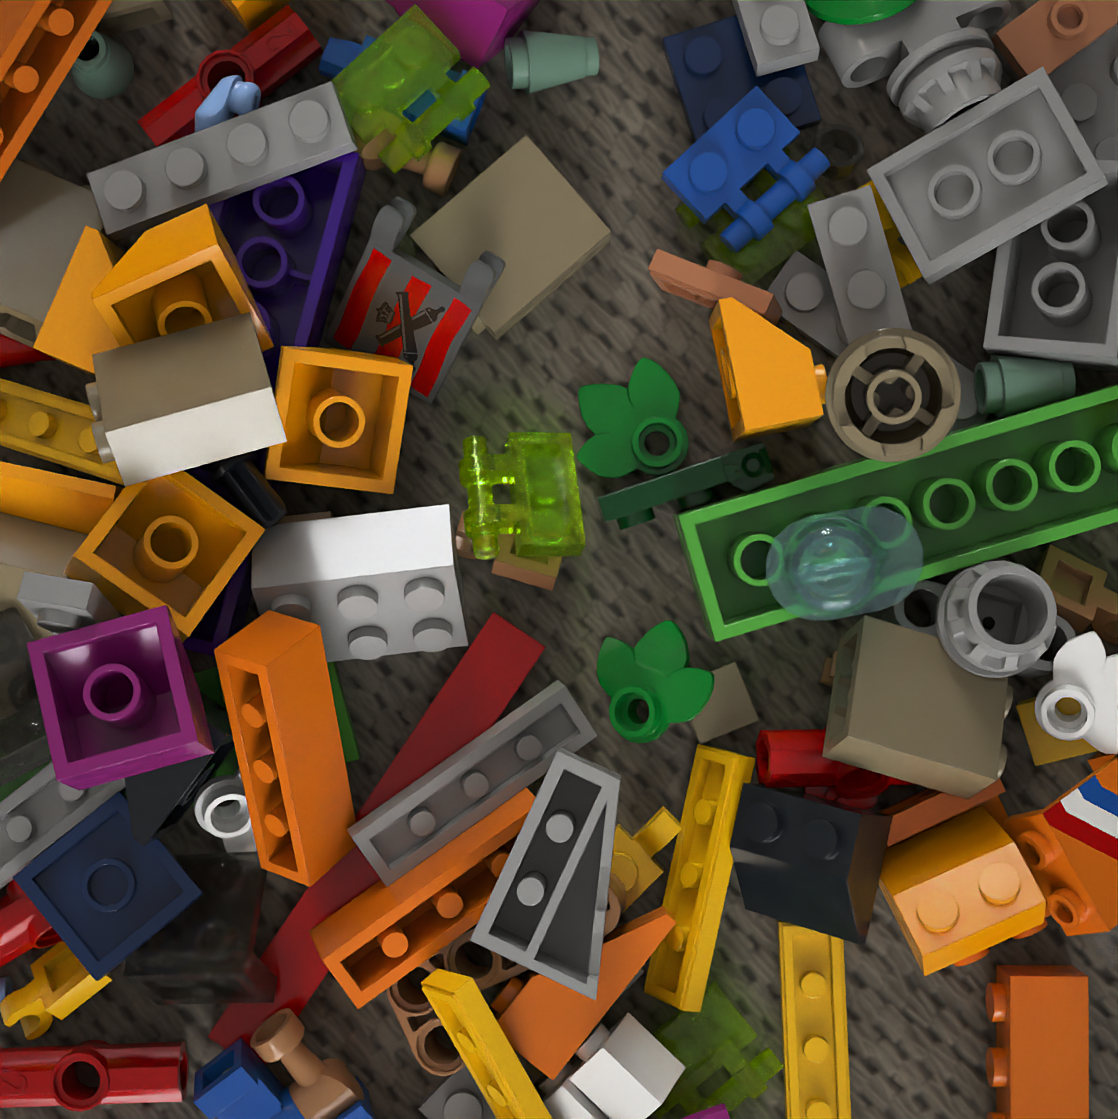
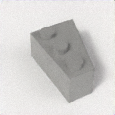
[470,748,621,1000]

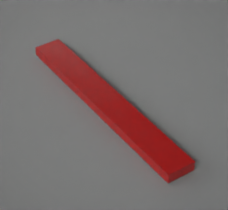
[208,612,546,1065]

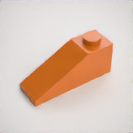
[490,906,677,1080]

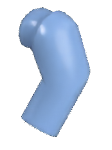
[195,75,261,132]

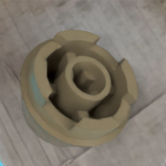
[825,328,961,462]

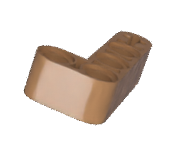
[386,872,627,1076]

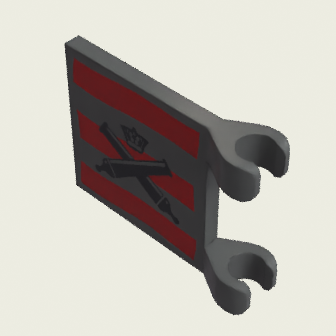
[324,196,506,405]

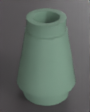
[71,30,134,99]
[504,30,599,95]
[974,355,1076,419]

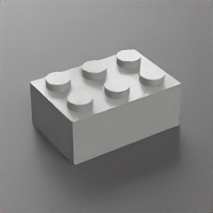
[983,160,1118,372]
[251,504,468,662]

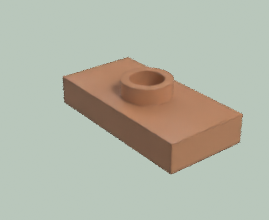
[991,0,1118,79]
[648,249,783,326]

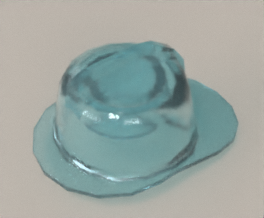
[766,507,923,620]

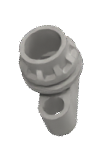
[818,0,1011,135]
[882,560,1076,679]

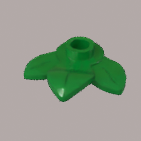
[576,357,689,478]
[597,620,715,743]

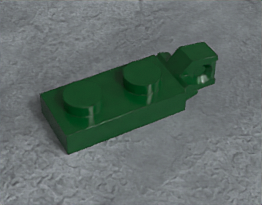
[594,442,775,530]

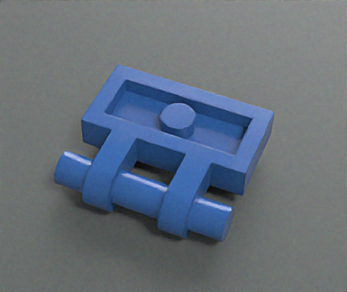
[661,85,830,254]

